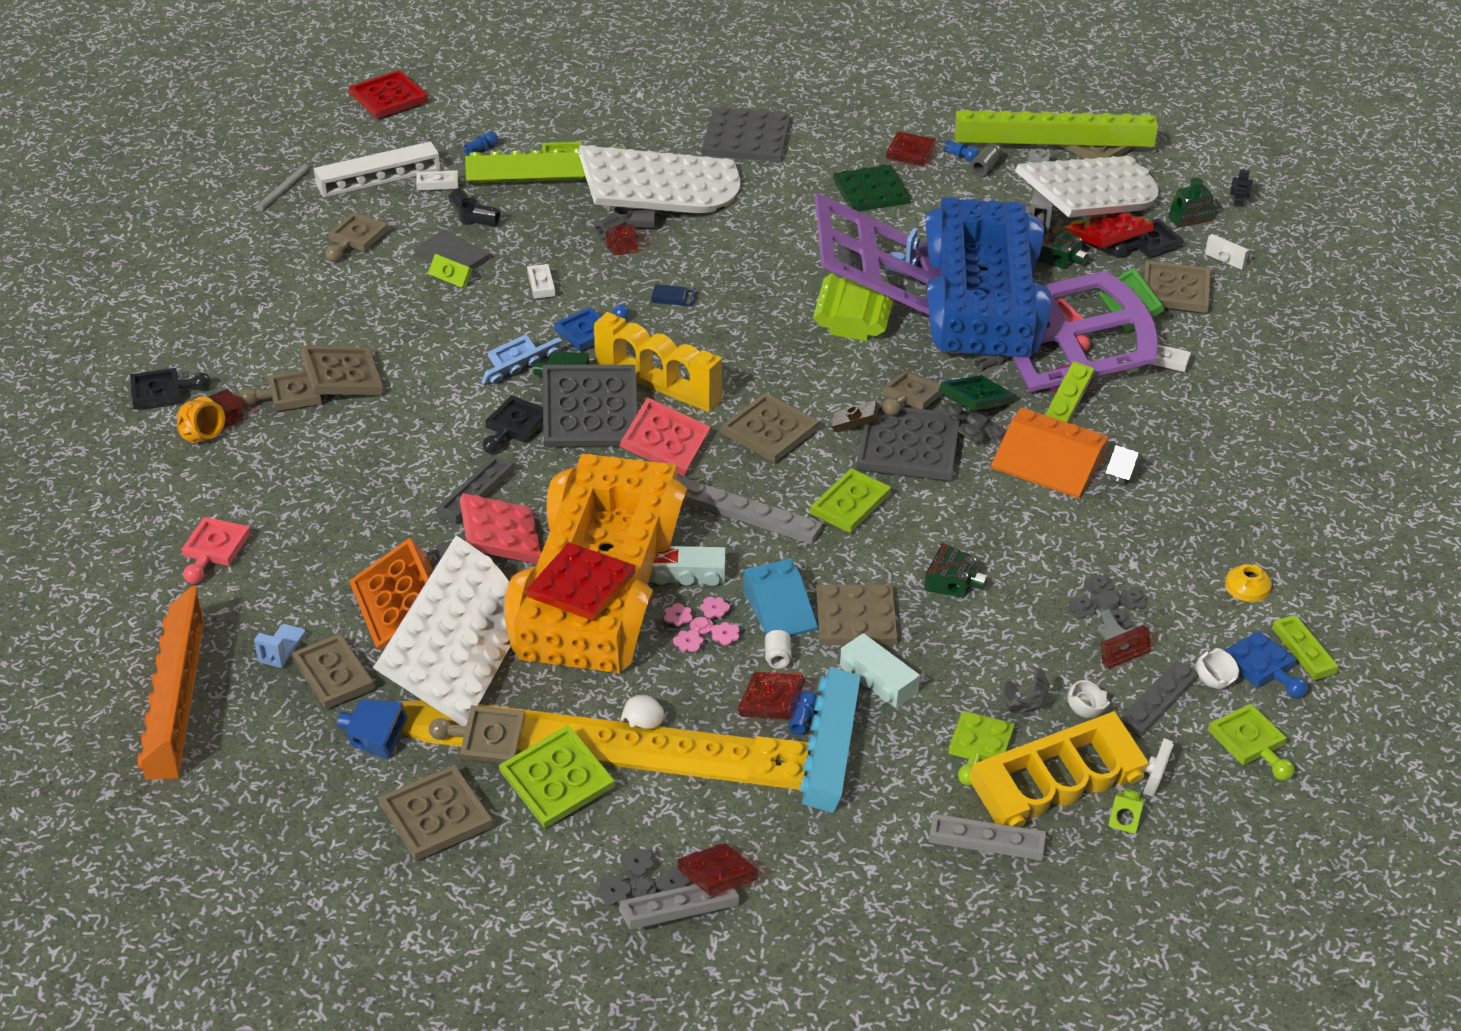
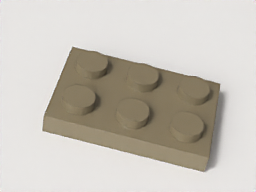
[292,633,374,709]

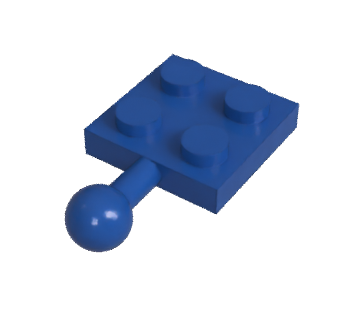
[554,304,630,352]
[1224,631,1308,698]

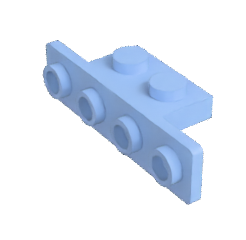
[481,334,562,385]

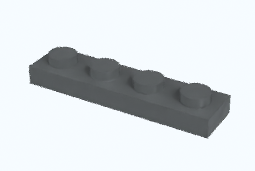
[436,455,515,524]
[1119,660,1198,738]

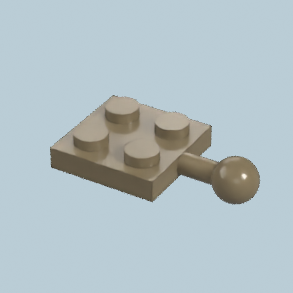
[326,212,388,262]
[239,370,322,411]
[882,370,944,416]
[429,705,526,763]

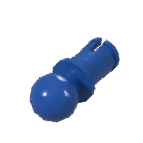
[463,131,498,156]
[943,140,980,162]
[788,690,817,735]

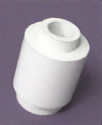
[765,630,792,669]

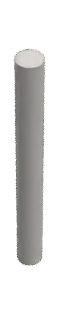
[256,164,310,211]

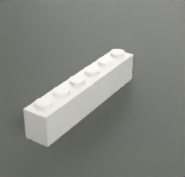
[314,141,440,197]

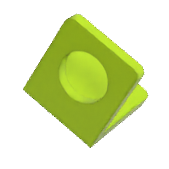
[1109,789,1146,834]

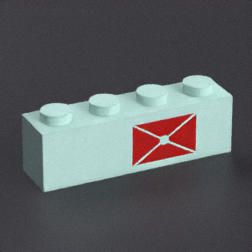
[648,546,725,586]

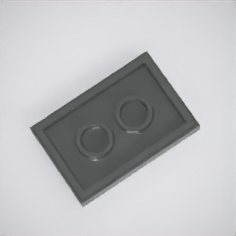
[414,230,490,270]

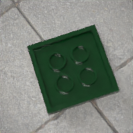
[833,164,911,212]

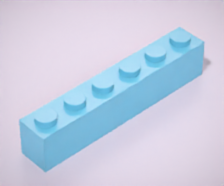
[799,667,860,813]

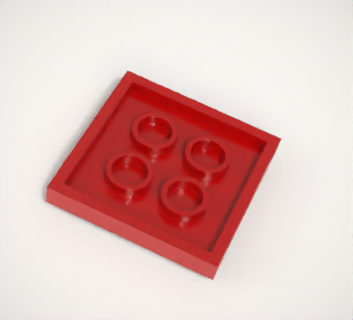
[349,70,428,119]
[1064,212,1154,248]
[526,542,636,621]

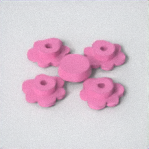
[664,597,739,652]

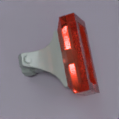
[1097,609,1151,669]

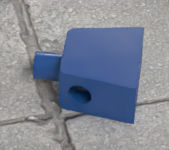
[337,700,408,760]

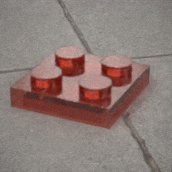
[886,131,936,166]
[738,672,805,719]
[677,843,758,896]

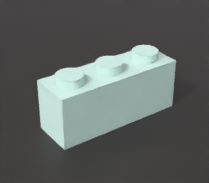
[840,633,920,708]

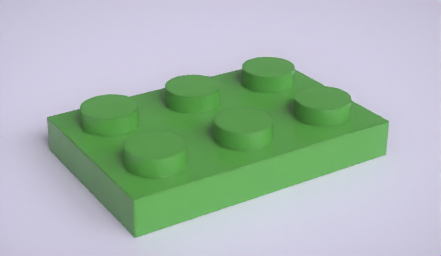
[1096,268,1165,333]

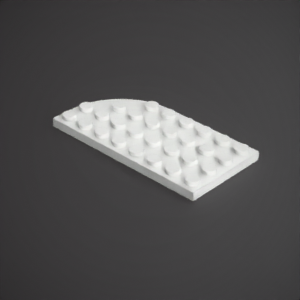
[578,145,740,213]
[1015,155,1158,217]
[373,535,511,726]

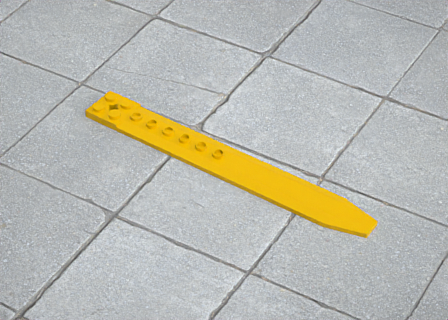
[397,700,809,790]

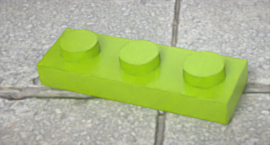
[1045,361,1095,423]
[1272,615,1339,681]

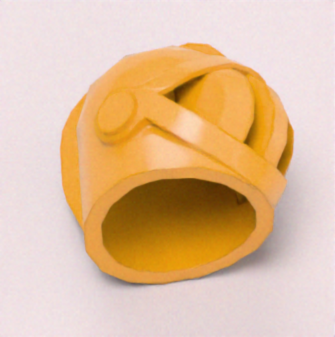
[177,397,225,443]

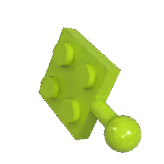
[1208,704,1294,781]
[948,711,1015,786]

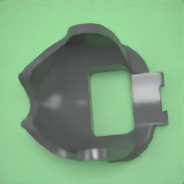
[1002,668,1050,713]

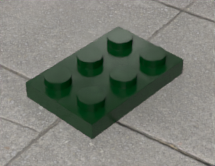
[939,375,1016,411]

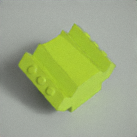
[813,273,894,341]

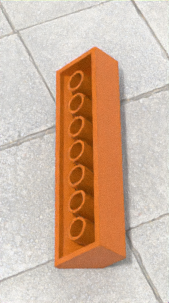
[138,586,204,780]

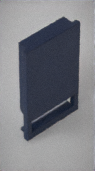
[651,284,697,307]

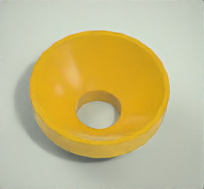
[1225,564,1272,602]

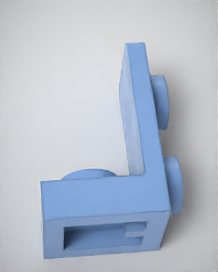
[884,229,920,274]
[254,624,305,668]

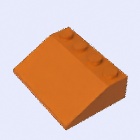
[991,407,1109,498]
[349,538,434,650]

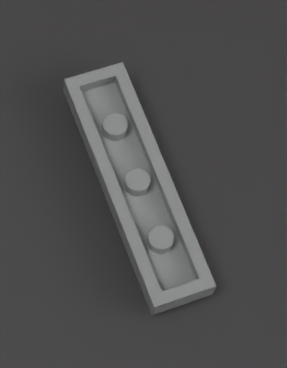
[929,814,1046,861]
[619,878,739,929]

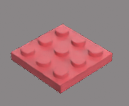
[619,397,711,476]
[460,493,541,564]

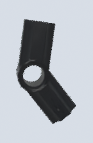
[448,188,501,227]

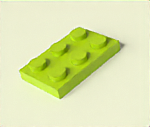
[810,468,891,533]

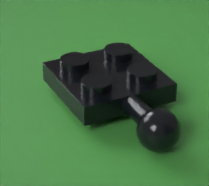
[1111,218,1184,258]
[130,368,211,409]
[482,395,543,454]

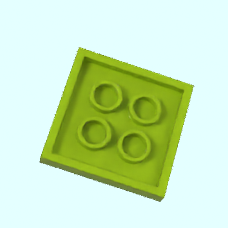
[499,725,615,829]

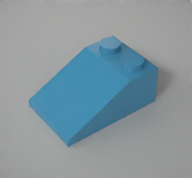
[743,558,818,637]

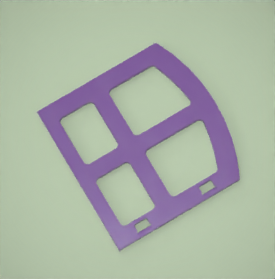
[815,193,939,314]
[1011,271,1158,392]

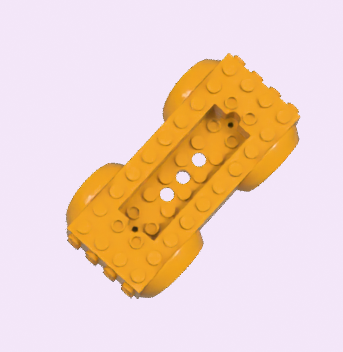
[504,454,688,673]

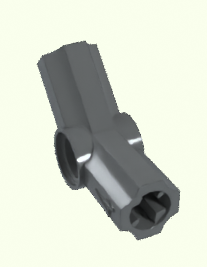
[594,206,655,240]

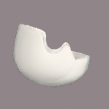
[1196,648,1239,689]
[1067,680,1110,718]
[621,695,664,729]

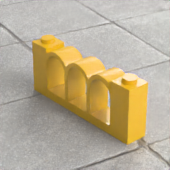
[594,312,722,412]
[970,711,1149,827]

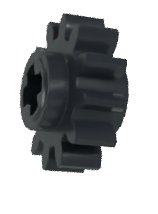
[1230,169,1253,206]

